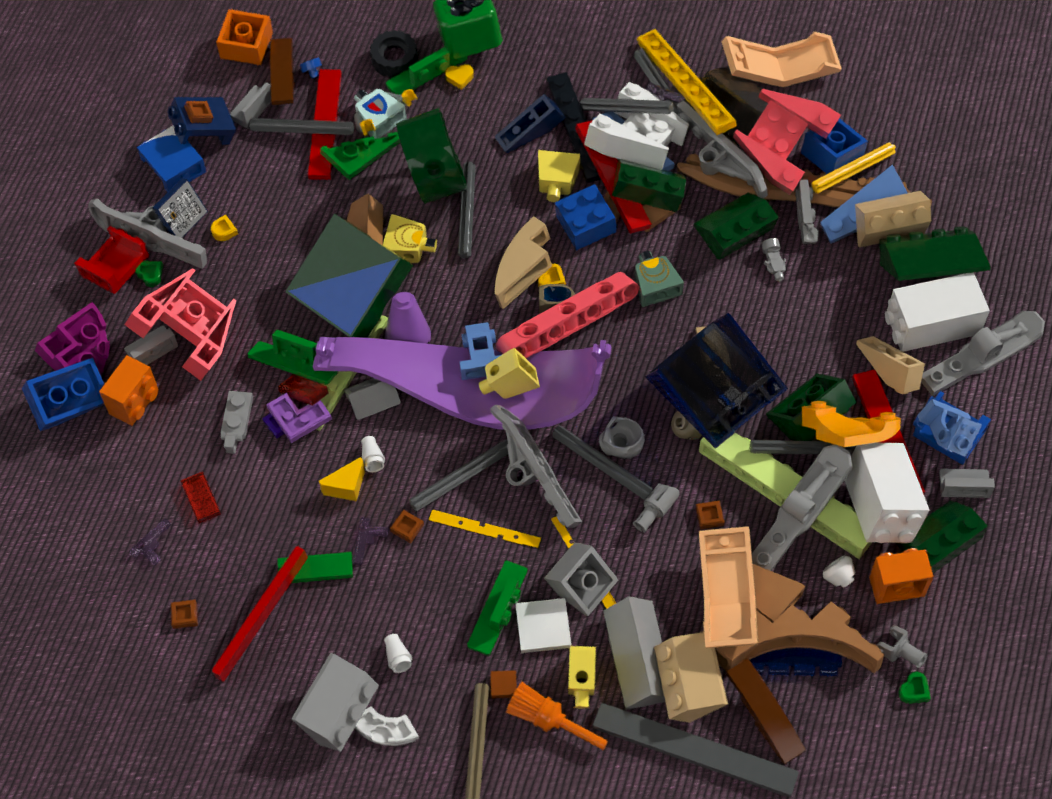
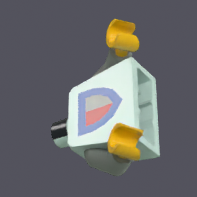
[354,89,418,139]

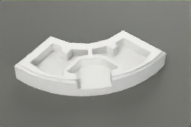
[354,706,419,746]

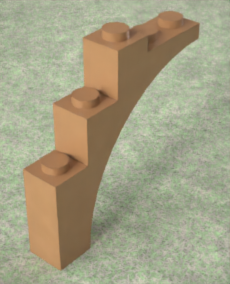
[715,602,884,673]

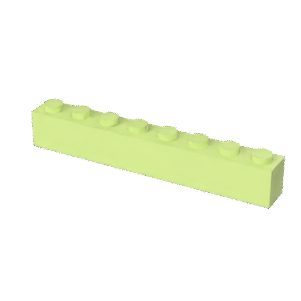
[699,421,872,559]

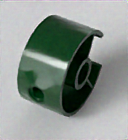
[396,108,467,204]

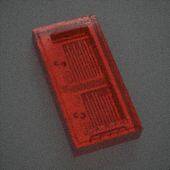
[278,374,329,406]
[181,471,221,524]

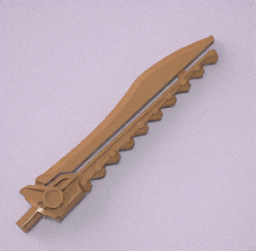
[677,154,932,208]

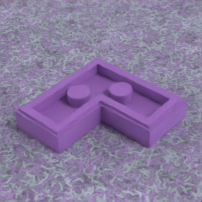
[266,393,332,443]

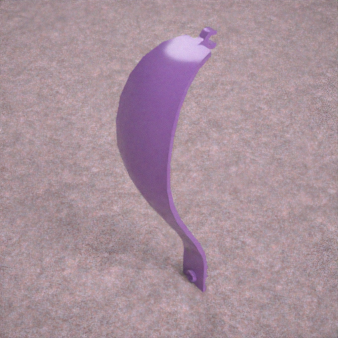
[313,337,612,430]

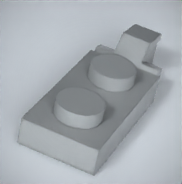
[795,180,818,244]
[221,391,253,454]

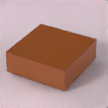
[184,101,214,123]
[695,500,725,530]
[390,510,424,544]
[171,599,198,629]
[491,670,517,699]

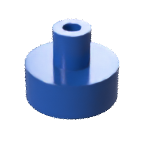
[299,57,322,79]

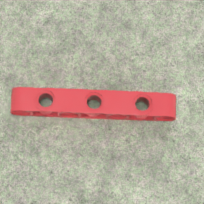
[496,272,639,358]

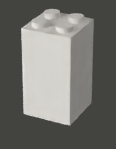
[885,272,990,352]
[844,443,930,543]

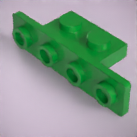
[386,47,467,95]
[248,330,338,385]
[467,560,528,656]

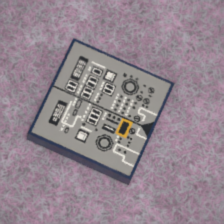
[153,177,208,238]

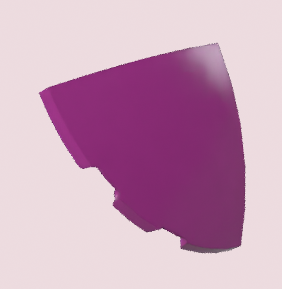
[35,302,110,375]

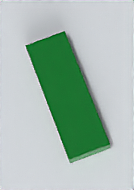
[278,552,353,583]

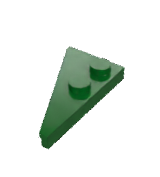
[320,132,400,180]

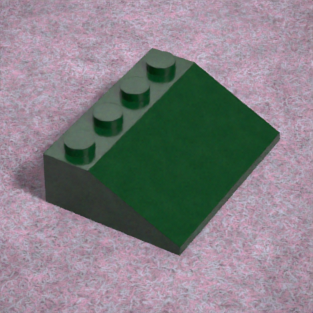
[879,227,991,281]

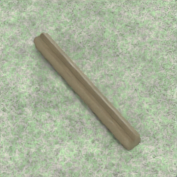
[465,683,489,799]

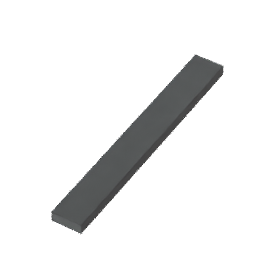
[593,703,799,798]

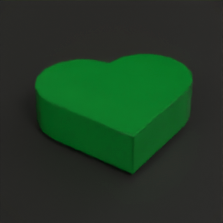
[135,261,163,287]
[898,672,931,704]

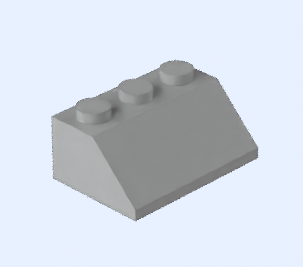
[291,653,379,752]

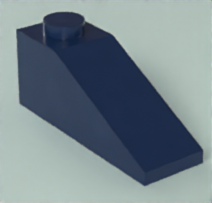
[494,94,565,153]

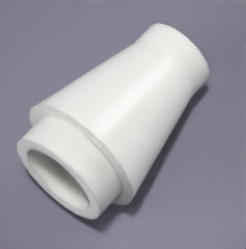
[361,436,385,473]
[384,634,412,673]

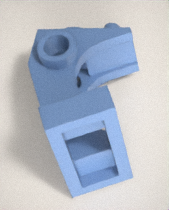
[459,322,501,380]
[917,399,982,457]

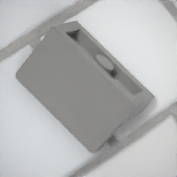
[230,82,271,129]
[124,326,178,365]
[344,378,400,420]
[939,469,995,498]

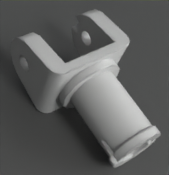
[876,625,927,668]

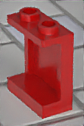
[74,226,149,294]

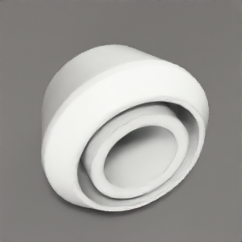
[823,556,856,588]

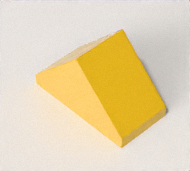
[319,457,365,501]

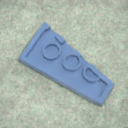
[820,165,908,244]

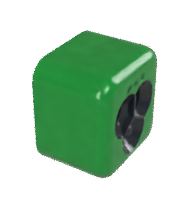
[433,0,503,59]

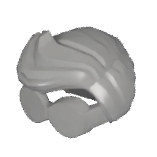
[599,416,645,459]

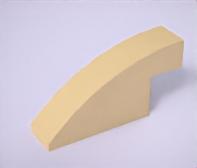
[495,216,552,309]

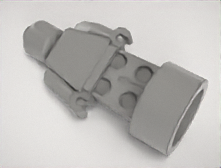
[761,238,786,282]

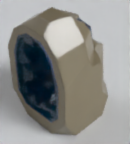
[539,284,575,313]

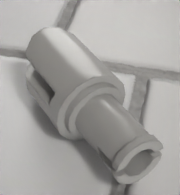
[633,483,680,533]

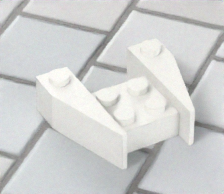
[584,82,689,170]

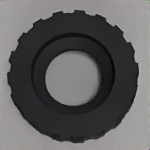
[370,30,418,78]

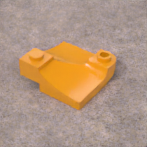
[802,401,901,447]

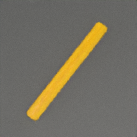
[811,142,896,194]

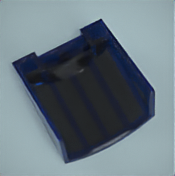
[645,313,788,448]

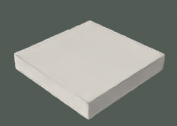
[516,598,571,653]

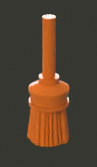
[506,682,608,750]

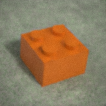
[216,9,273,65]
[99,355,159,426]
[869,548,933,604]

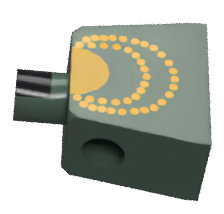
[634,251,684,307]

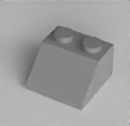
[544,542,618,616]

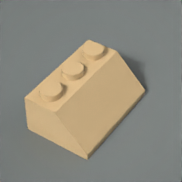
[855,191,931,248]
[654,632,728,723]

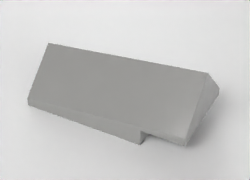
[603,596,665,710]

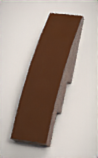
[270,38,294,105]
[726,658,806,765]

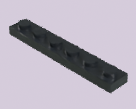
[546,72,602,183]

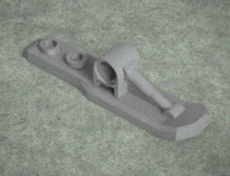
[677,100,768,199]
[88,199,207,269]
[921,311,1045,396]
[490,404,582,528]
[752,445,853,571]

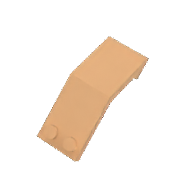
[722,32,842,87]
[699,526,758,648]

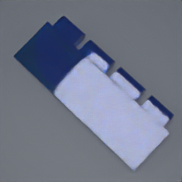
[749,648,842,676]

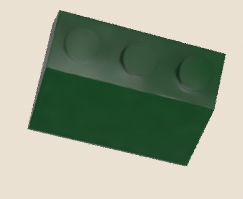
[612,159,686,212]
[693,192,779,260]
[766,373,856,441]
[896,500,988,574]

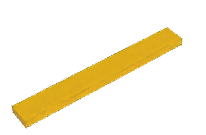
[637,29,737,135]

